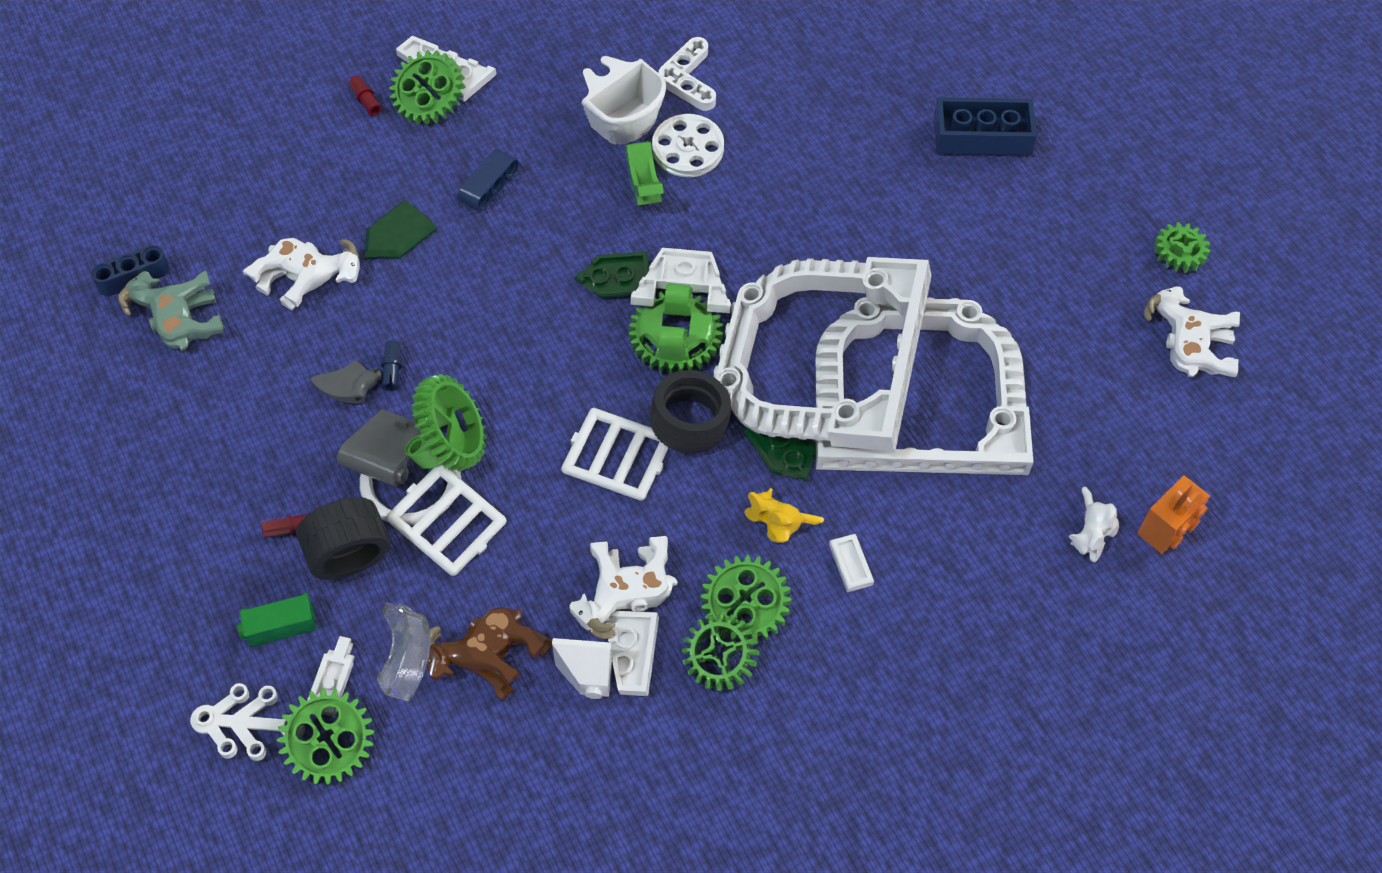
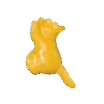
[744,488,824,543]

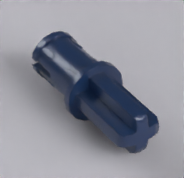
[381,339,402,391]

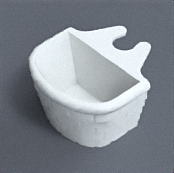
[582,56,666,145]

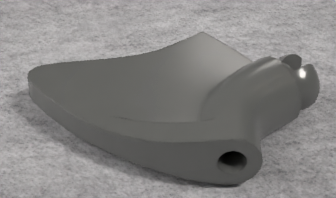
[311,360,383,404]

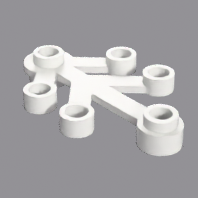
[190,683,305,761]

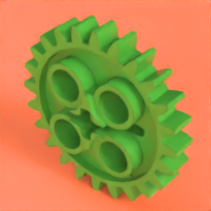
[389,50,466,125]
[701,555,791,642]
[277,688,374,785]

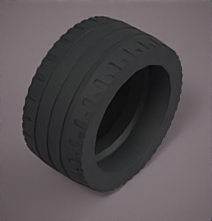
[650,370,731,454]

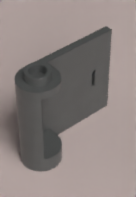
[337,409,421,487]

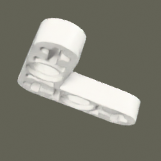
[659,37,716,111]

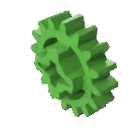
[1154,222,1210,273]

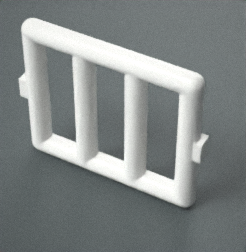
[561,408,668,501]
[386,464,507,576]

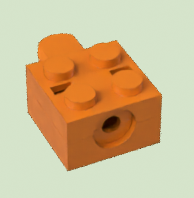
[1137,475,1210,555]

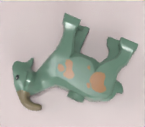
[118,271,224,351]

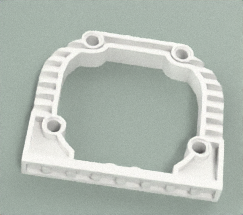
[714,257,932,451]
[815,297,1033,475]

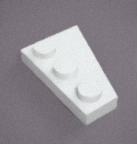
[605,611,659,696]

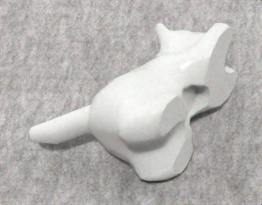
[1069,487,1119,563]

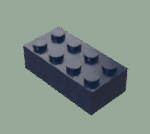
[934,97,1037,155]

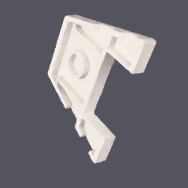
[631,248,731,313]

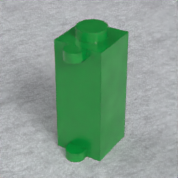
[237,592,317,648]

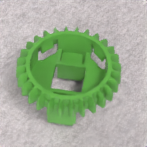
[629,283,723,374]
[405,374,487,472]

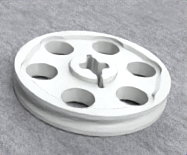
[652,114,724,177]

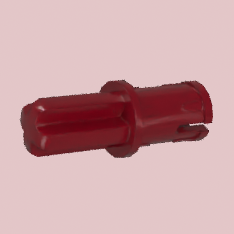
[349,76,382,116]
[262,514,308,537]

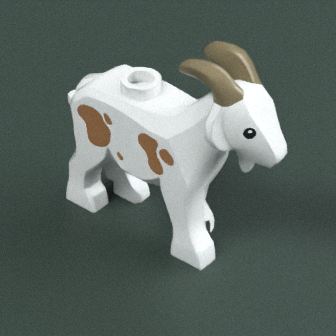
[242,238,360,310]
[1144,287,1240,377]
[569,536,677,639]

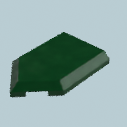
[364,200,436,259]
[574,252,649,298]
[743,428,816,481]

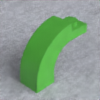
[624,141,664,205]

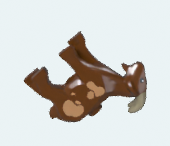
[423,607,553,702]

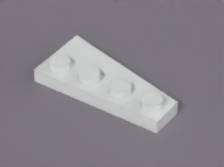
[396,36,496,102]

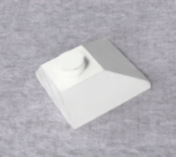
[552,638,612,699]

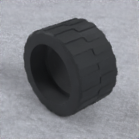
[296,497,391,580]

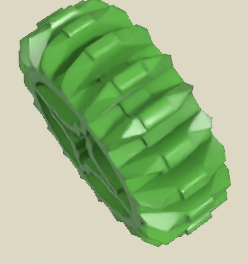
[682,613,759,691]

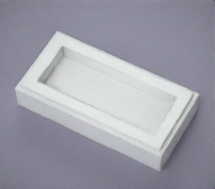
[829,534,874,592]

